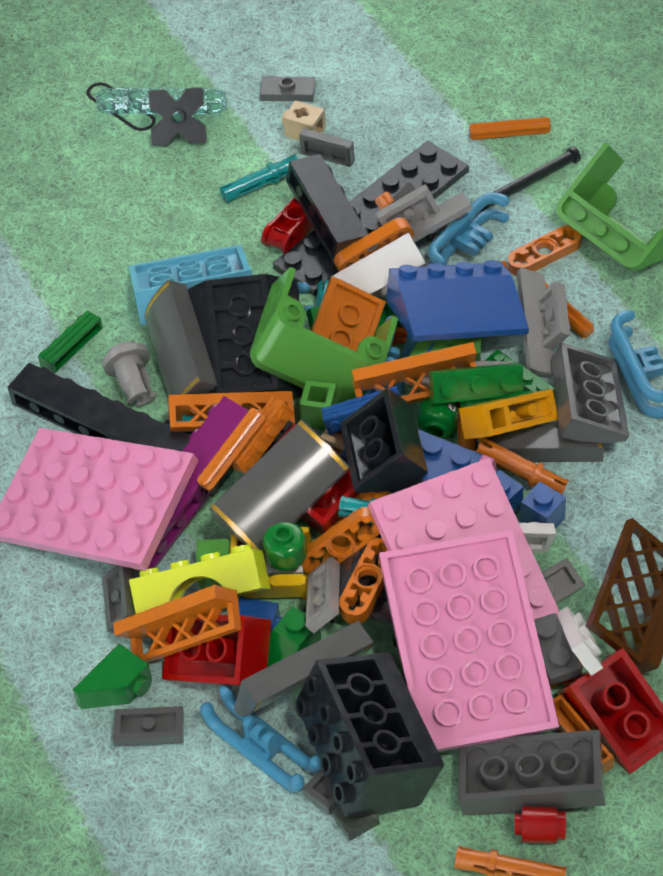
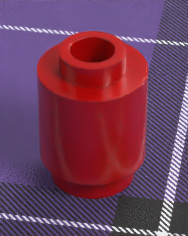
[514,806,566,844]

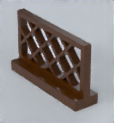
[585,518,663,674]

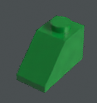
[267,606,322,667]
[72,644,153,709]

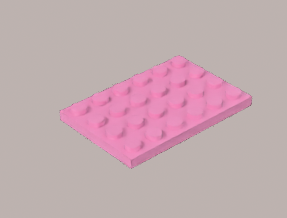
[0,428,199,571]
[368,458,561,624]
[379,529,559,752]

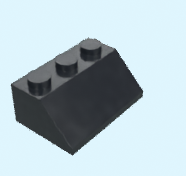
[340,387,428,493]

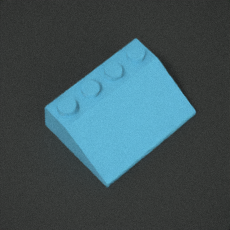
[129,244,252,325]

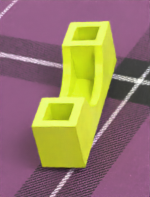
[129,544,271,614]

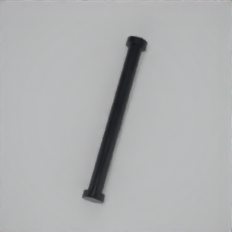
[470,146,581,212]

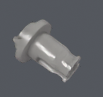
[102,341,156,408]

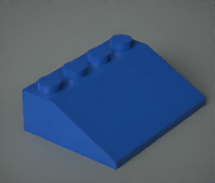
[386,260,529,341]

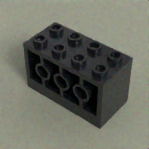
[295,652,444,818]

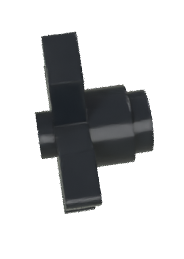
[148,87,207,146]

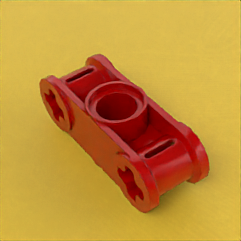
[261,197,313,254]

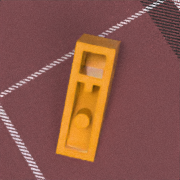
[459,389,558,439]

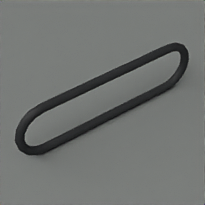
[86,82,156,131]

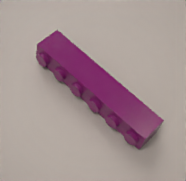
[133,396,249,572]

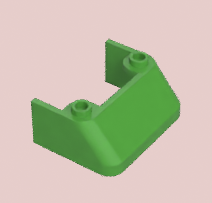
[556,142,663,271]
[250,267,398,403]

